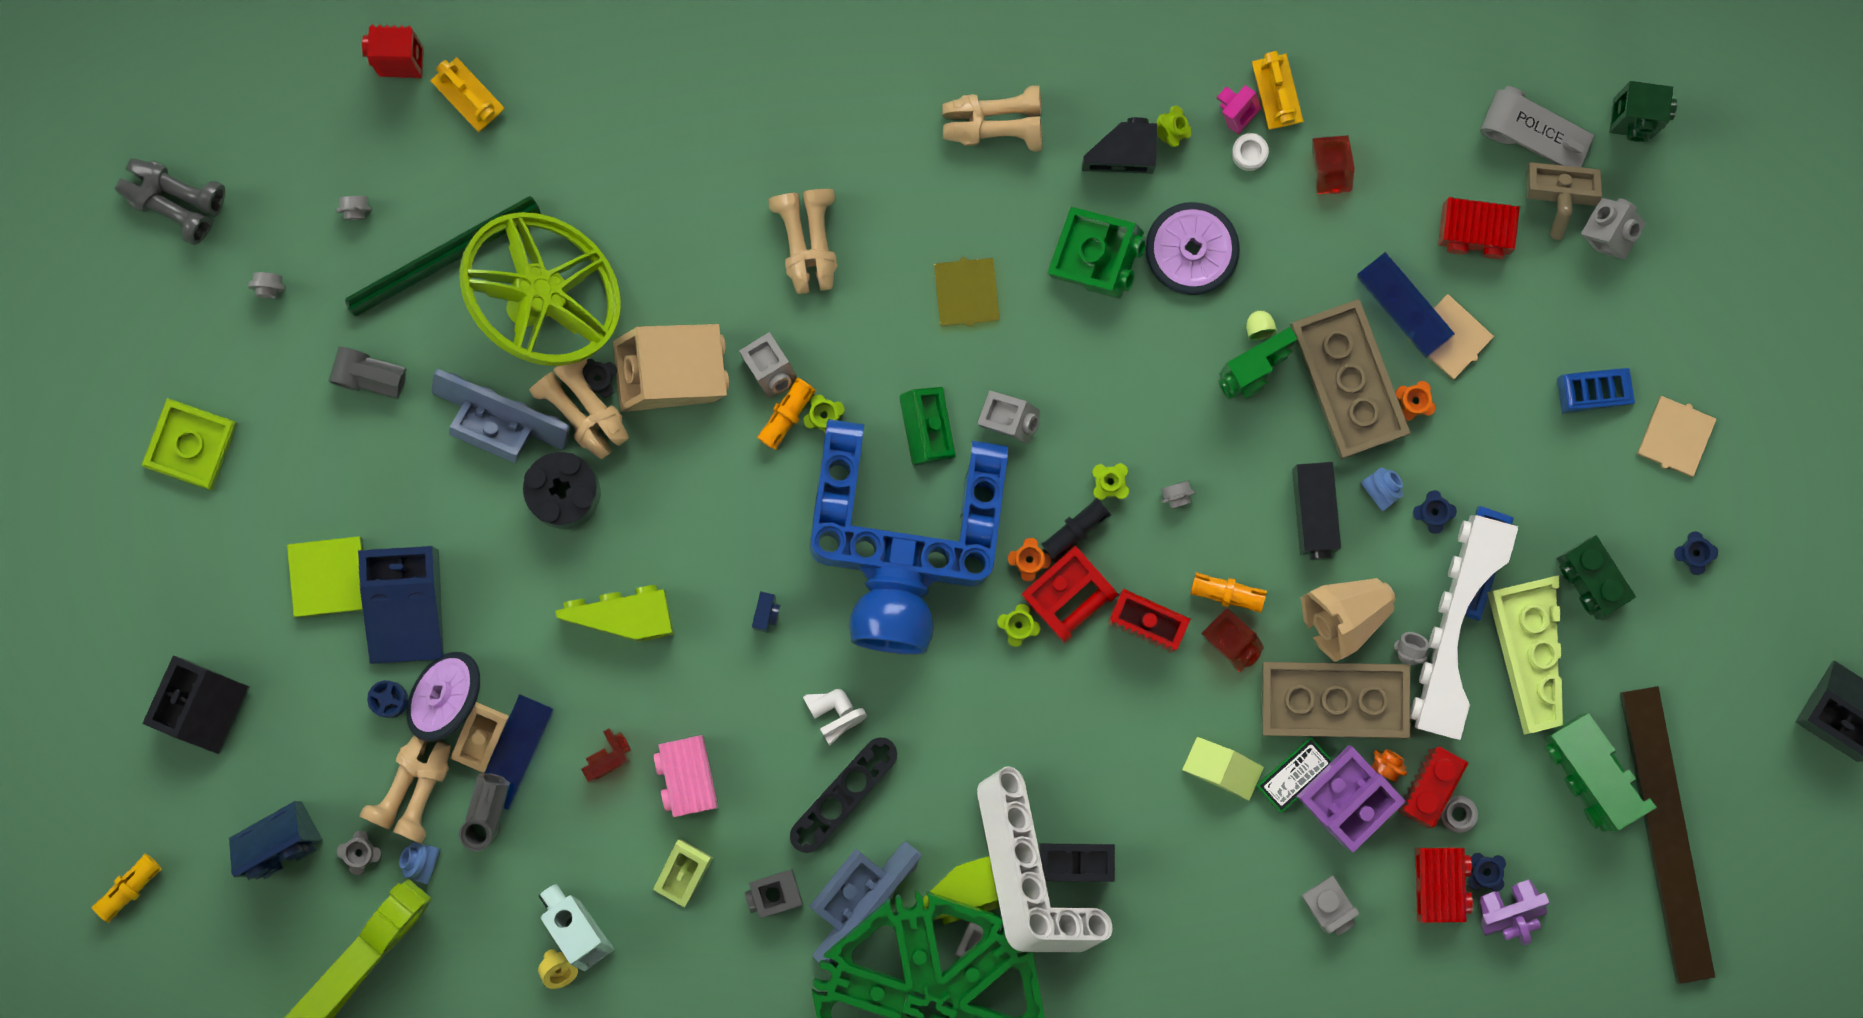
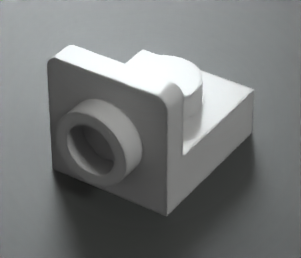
[739,332,797,398]
[977,390,1040,444]
[1301,876,1360,936]

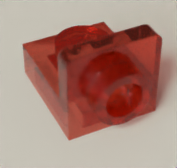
[1312,135,1355,194]
[1201,608,1264,672]
[581,728,632,783]

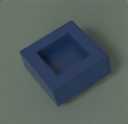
[752,591,781,633]

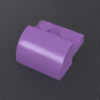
[1297,745,1406,853]

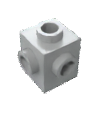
[1581,198,1646,260]

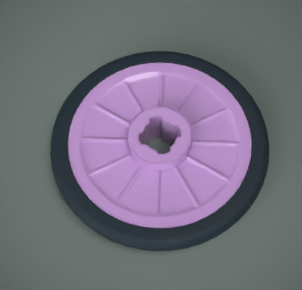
[1146,202,1240,295]
[406,652,480,742]

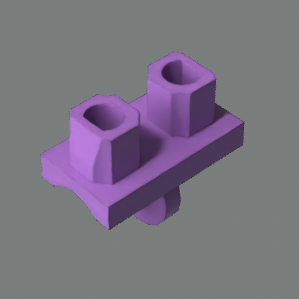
[1479,879,1550,946]

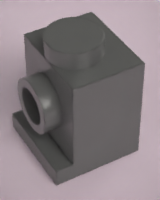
[745,869,803,918]

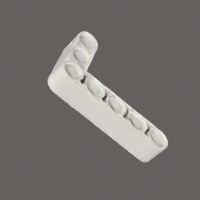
[977,766,1113,952]

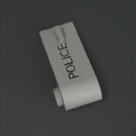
[1480,86,1594,167]

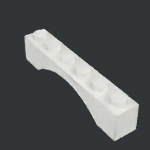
[1410,515,1518,740]

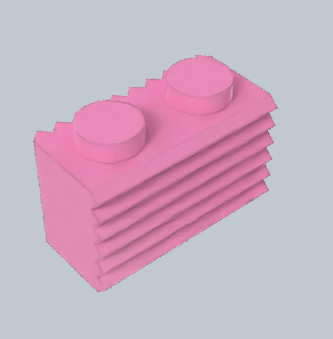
[653,735,718,818]

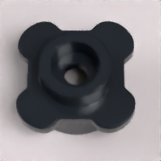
[582,359,617,398]

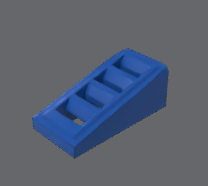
[1557,368,1635,414]

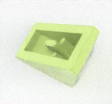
[1182,737,1264,801]
[653,839,713,908]

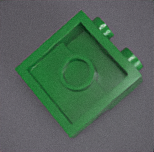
[1047,207,1146,299]
[1218,327,1297,400]

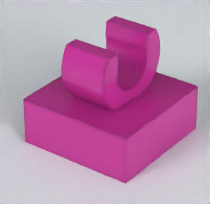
[1216,85,1261,135]

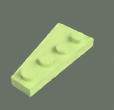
[1487,575,1563,735]

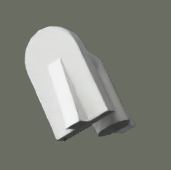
[803,689,867,746]

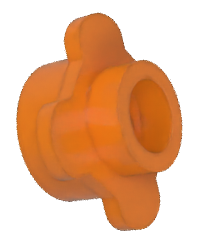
[1395,381,1436,421]
[1008,538,1051,581]
[1371,749,1408,781]

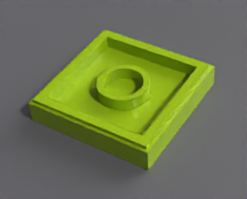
[141,398,238,491]
[287,536,363,618]

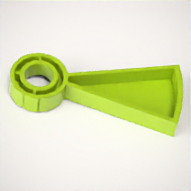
[284,879,432,1018]

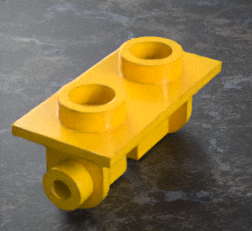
[1251,51,1304,130]
[430,57,505,133]

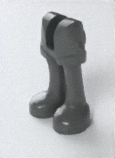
[115,158,225,245]

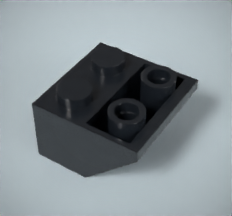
[142,655,250,754]
[1795,661,1863,762]

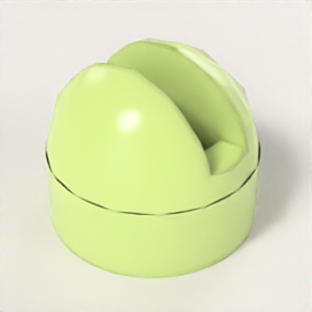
[1246,311,1277,340]

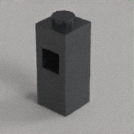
[1292,462,1341,560]

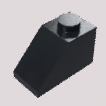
[1082,117,1157,174]

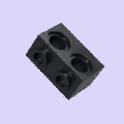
[1038,843,1115,882]

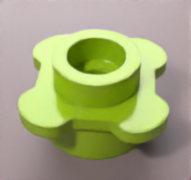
[1156,105,1192,147]
[804,395,845,433]
[1092,463,1129,500]
[997,604,1040,647]

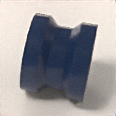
[367,680,409,718]

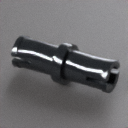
[1041,497,1111,562]

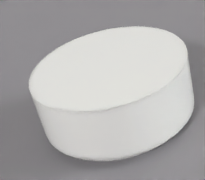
[1232,133,1269,171]

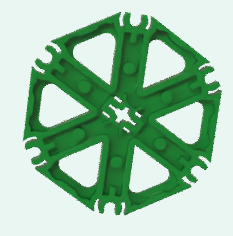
[811,891,1045,1018]

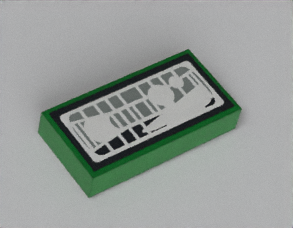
[1256,737,1332,813]

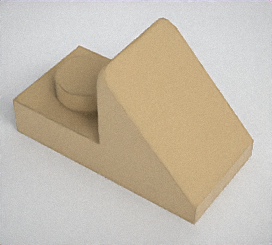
[450,702,509,773]

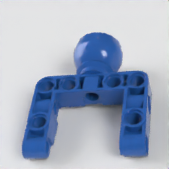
[809,419,1008,654]

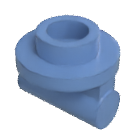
[1360,468,1403,511]
[399,842,441,884]

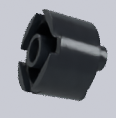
[523,452,601,529]

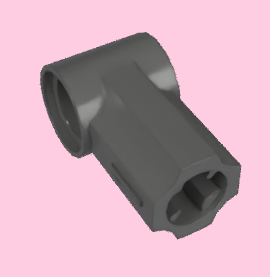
[328,346,407,399]
[459,773,511,851]

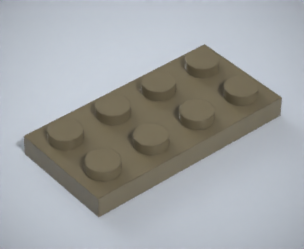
[1290,299,1411,459]
[1261,662,1410,739]

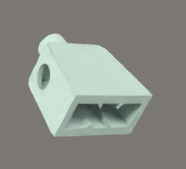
[539,884,615,972]

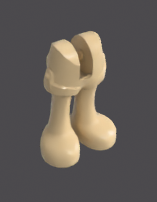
[942,85,1042,152]
[768,189,838,294]
[529,359,629,460]
[359,735,451,844]

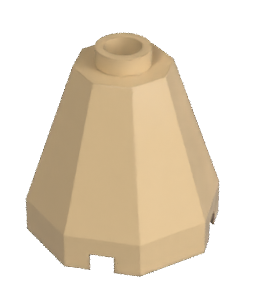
[1300,578,1396,662]

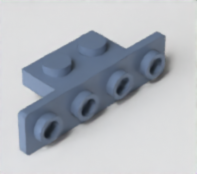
[432,369,570,463]
[809,841,922,964]

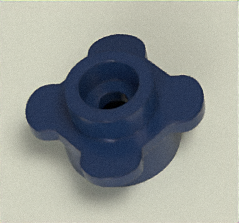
[1413,490,1457,534]
[1674,531,1718,575]
[1468,853,1506,892]

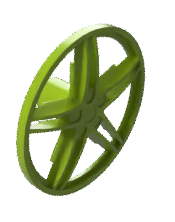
[459,212,621,366]

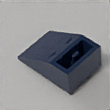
[358,546,444,664]
[229,801,323,880]

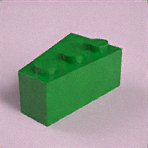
[1544,713,1657,831]

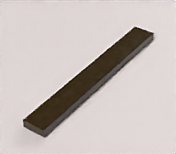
[1620,686,1715,984]

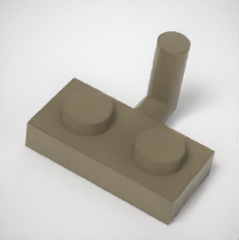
[1526,162,1602,240]

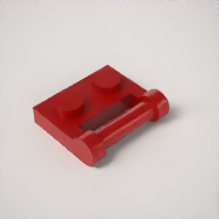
[1021,546,1119,644]

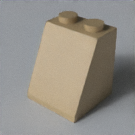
[613,324,729,412]

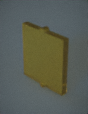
[934,257,1000,327]

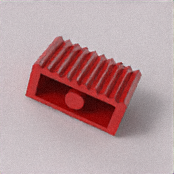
[362,24,424,78]
[1438,197,1520,259]
[1107,589,1191,653]
[1397,747,1469,828]
[1415,848,1473,923]

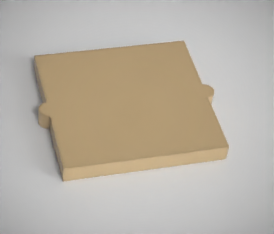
[1407,294,1494,380]
[1637,396,1716,477]

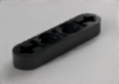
[790,737,897,853]

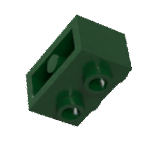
[1609,81,1677,142]
[1557,535,1636,620]

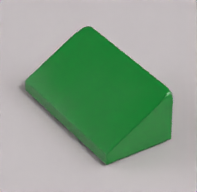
[900,387,956,465]

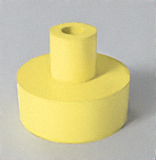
[538,949,578,989]

